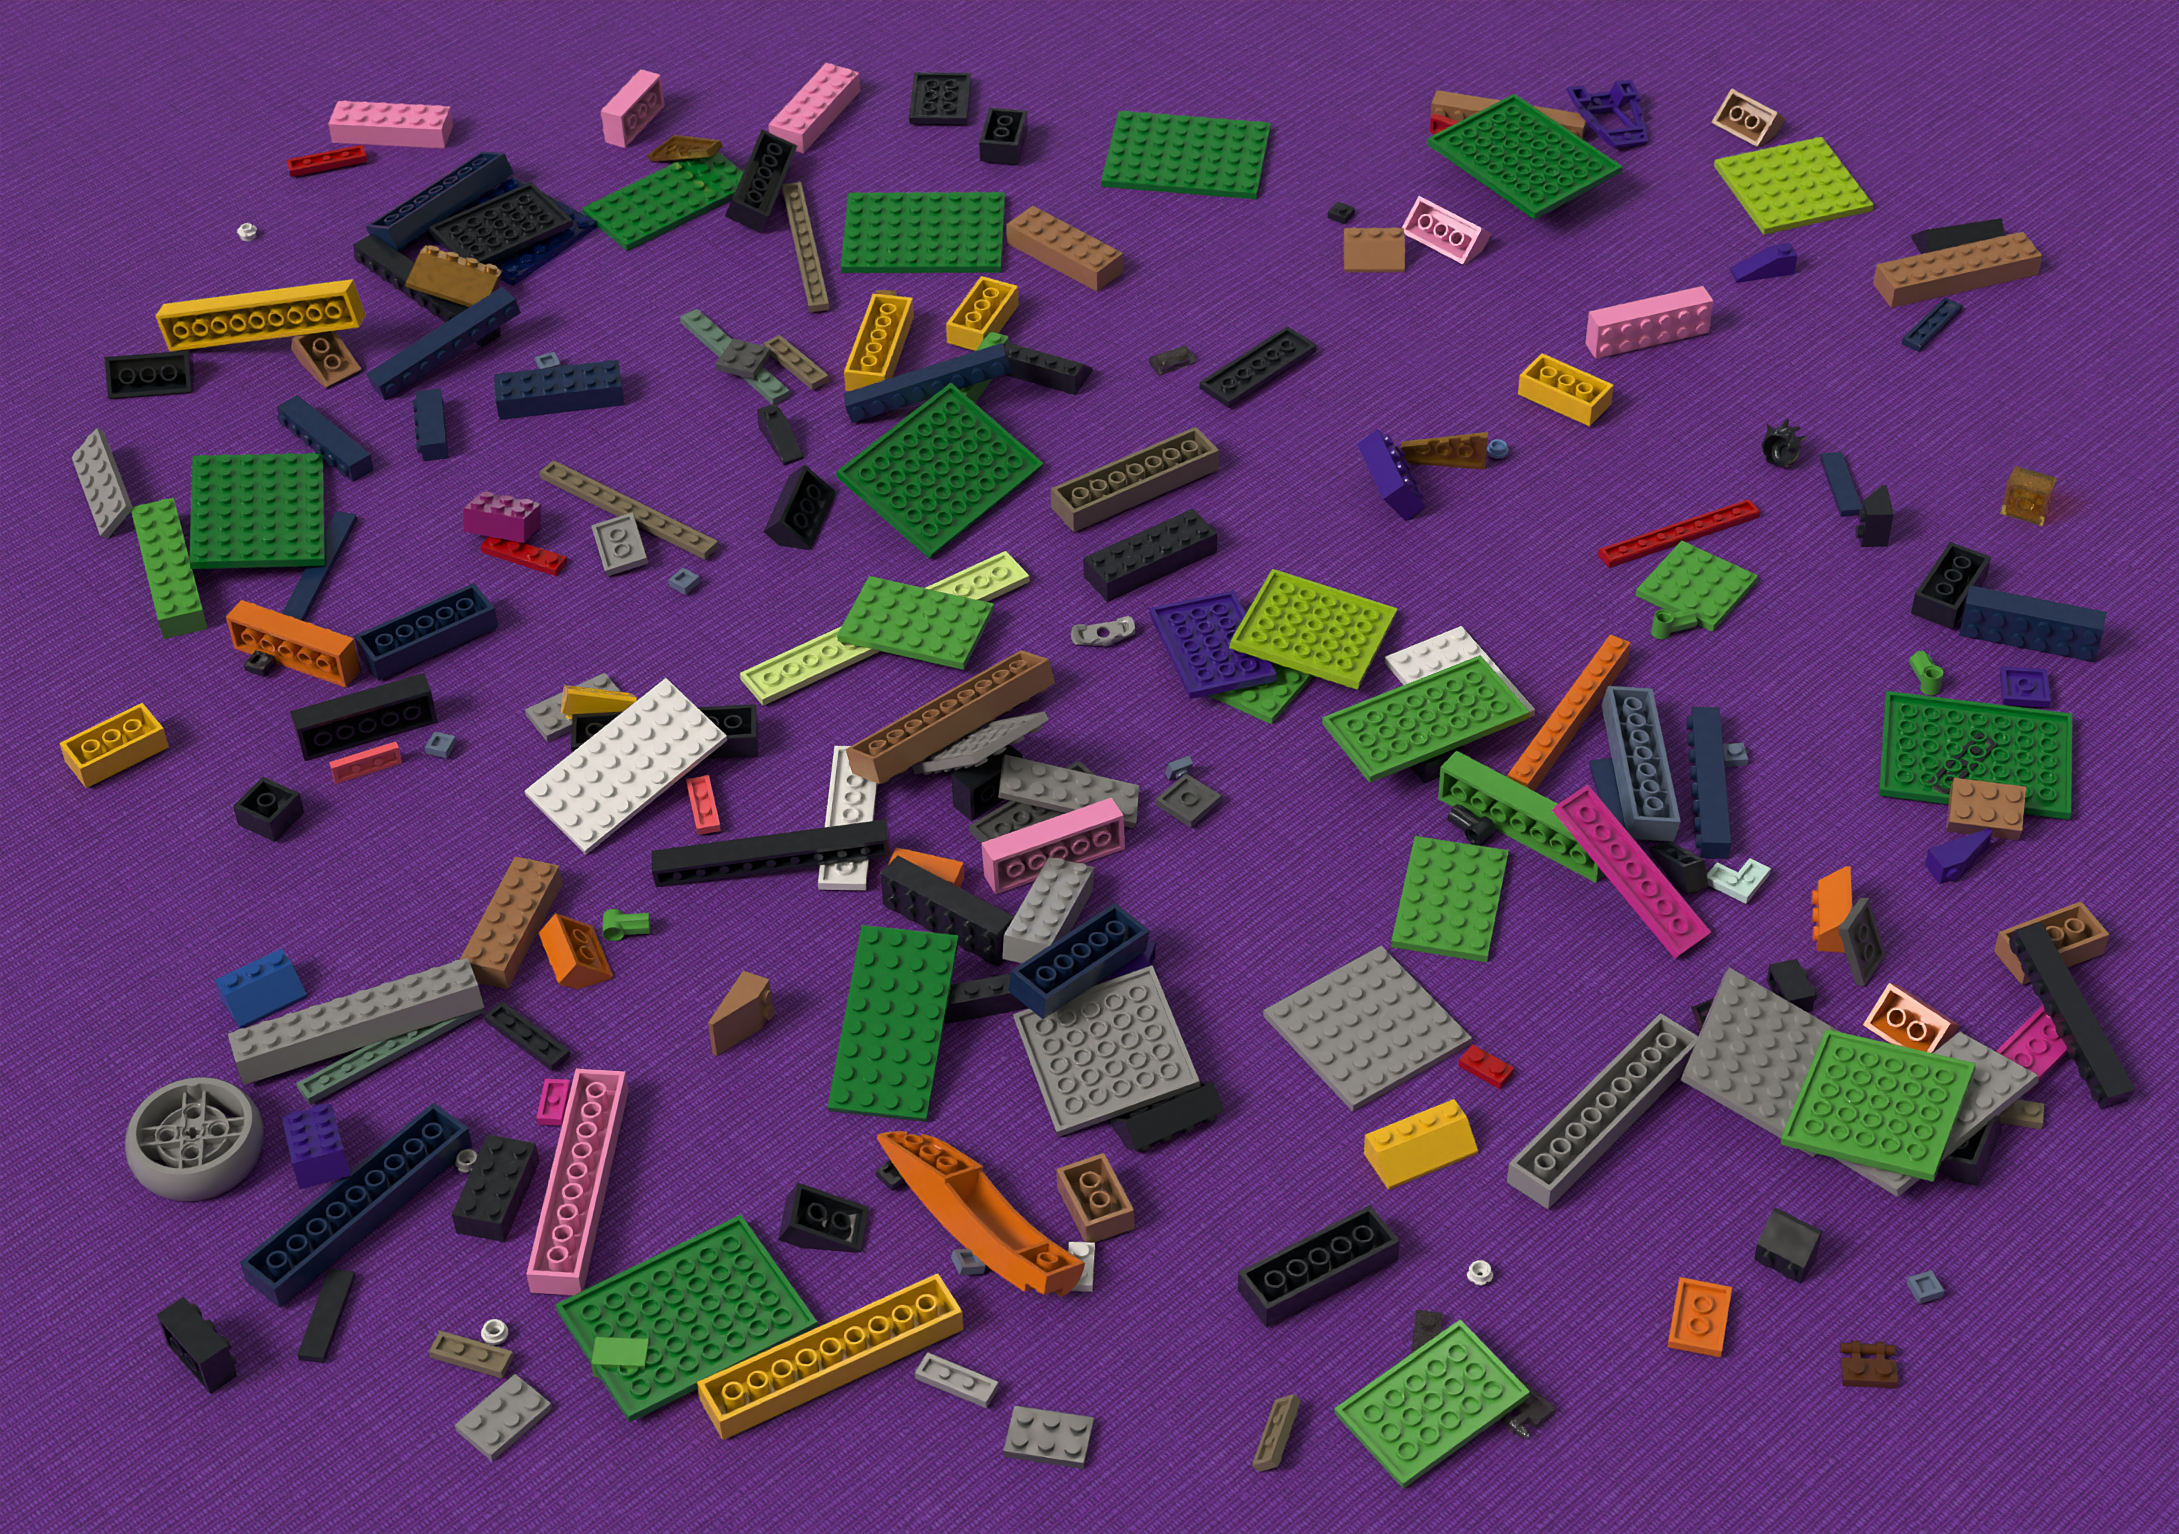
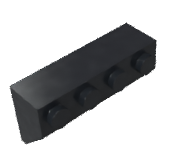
[1911,218,2005,254]
[1005,343,1093,395]
[104,351,194,399]
[763,465,836,550]
[1108,1081,1224,1152]

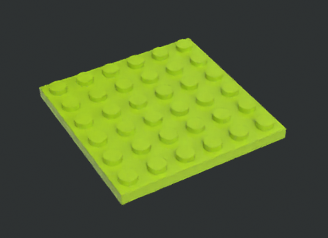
[1714,137,1874,235]
[1229,569,1398,690]

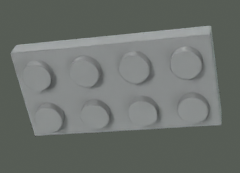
[525,673,620,742]

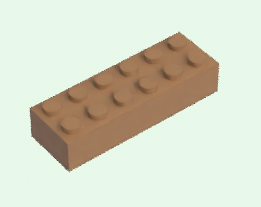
[1006,206,1123,291]
[459,856,563,990]

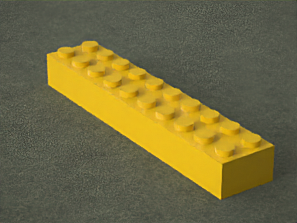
[155,279,366,352]
[697,1273,963,1440]

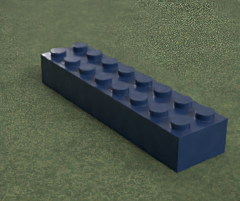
[366,151,514,251]

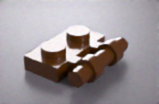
[1840,1340,1898,1389]

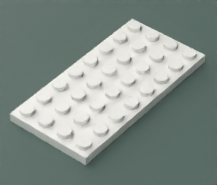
[525,678,727,855]

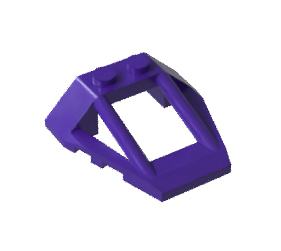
[1566,79,1648,148]

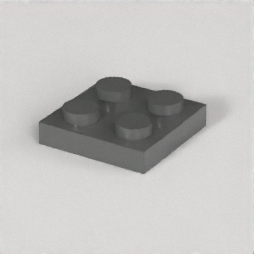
[716,339,771,379]
[1155,774,1221,828]

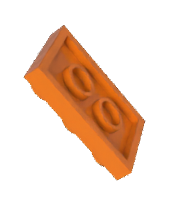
[1667,1277,1732,1358]

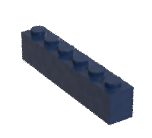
[277,395,374,482]

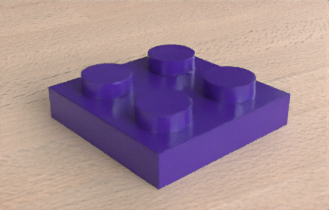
[2000,666,2051,708]

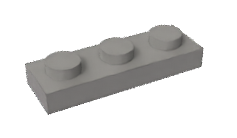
[915,1352,999,1408]

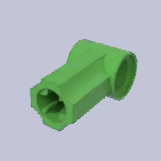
[1651,609,1697,640]
[1909,651,1944,695]
[602,909,651,941]

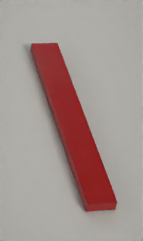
[1598,499,1761,568]

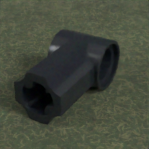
[1447,804,1496,846]

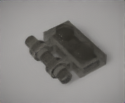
[1500,1374,1556,1440]

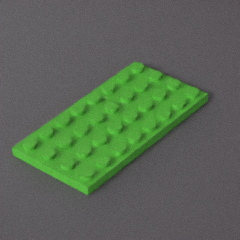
[1322,655,1530,783]

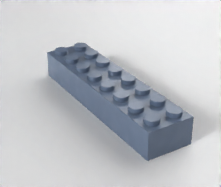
[1602,686,1680,841]

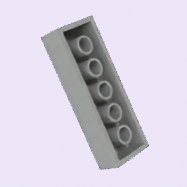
[1003,857,1094,963]

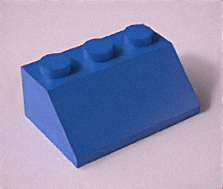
[215,948,307,1029]

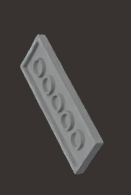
[72,428,133,539]
[999,755,1139,828]

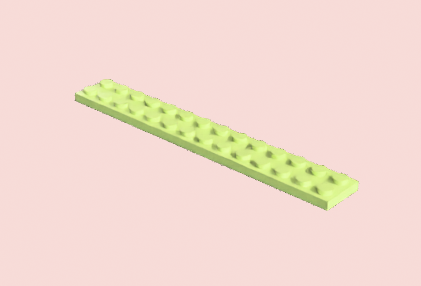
[740,551,1030,706]

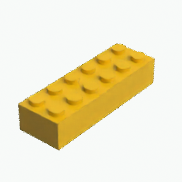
[844,294,914,391]

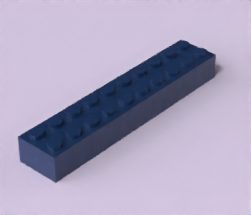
[240,1103,473,1308]

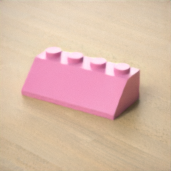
[1402,196,1491,265]

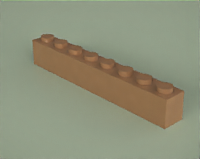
[1431,90,1587,139]

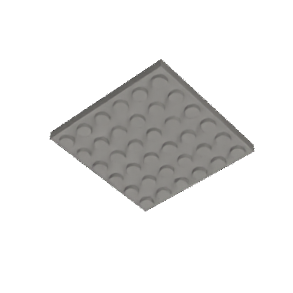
[1263,946,1472,1112]
[1013,966,1201,1137]
[1681,967,1842,1157]

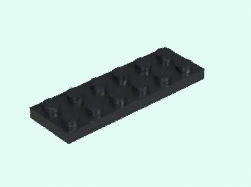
[1199,326,1317,408]

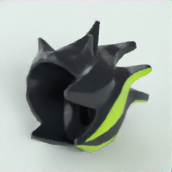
[1762,418,1806,468]

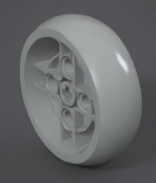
[125,1077,264,1202]

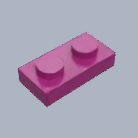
[536,1079,571,1125]

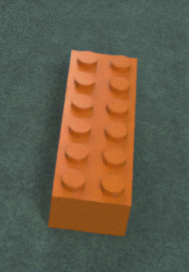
[226,600,361,688]

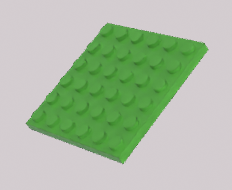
[1781,1029,1976,1182]

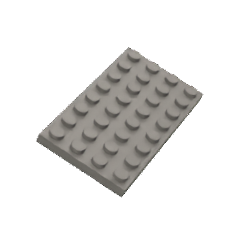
[1833,1032,2038,1197]

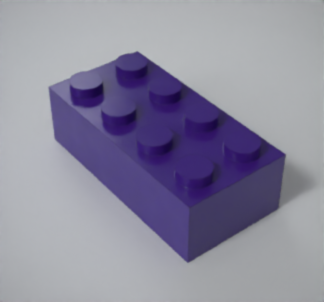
[1357,429,1426,521]
[282,1103,351,1190]

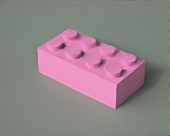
[601,69,664,148]

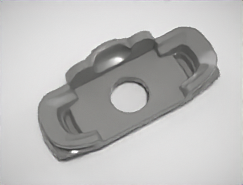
[1071,616,1135,646]

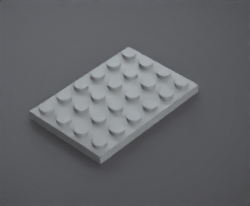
[911,712,1049,775]

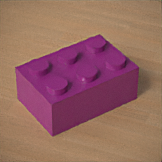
[463,492,541,543]

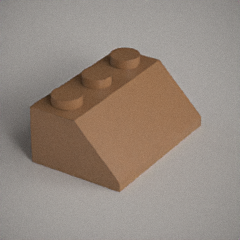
[1711,88,1785,148]
[1343,227,1405,272]

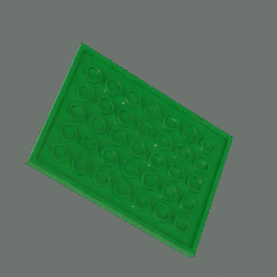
[1427,94,1623,220]
[1101,111,1271,200]
[841,192,1005,273]
[835,383,1044,559]
[190,453,325,569]
[1879,691,2072,820]
[555,1215,818,1423]

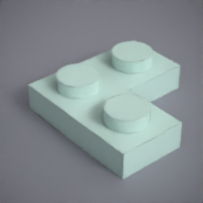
[1707,858,1771,904]

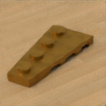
[647,135,723,162]
[1401,432,1488,470]

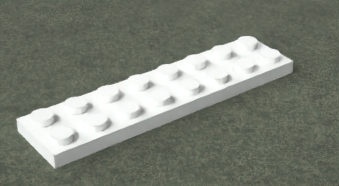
[818,746,878,890]

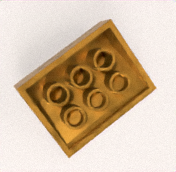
[405,245,503,307]

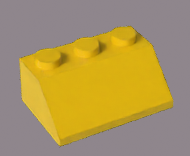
[560,685,637,719]

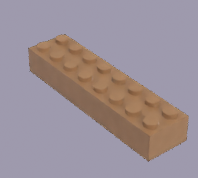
[1873,232,2042,308]

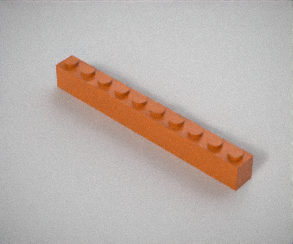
[1507,634,1631,791]

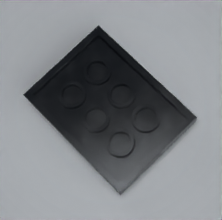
[909,72,971,125]

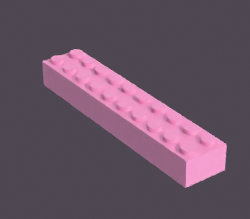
[527,1069,629,1295]

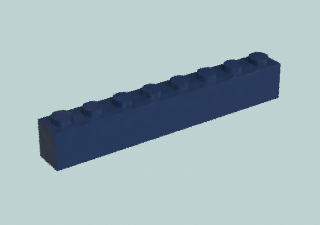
[366,286,521,400]
[844,343,1011,423]
[1686,707,1731,859]

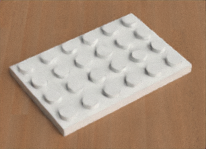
[1385,626,1535,744]

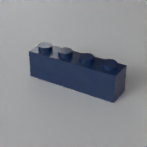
[413,388,449,462]

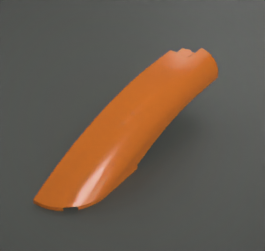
[877,1131,1085,1297]

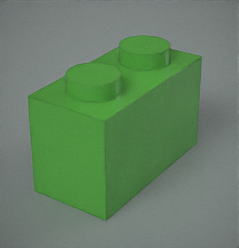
[591,1337,649,1380]

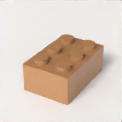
[1946,778,2026,840]
[1056,1153,1134,1243]

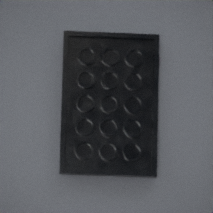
[429,182,573,265]

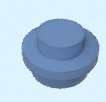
[1487,439,1508,459]

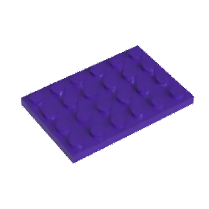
[1149,590,1277,699]

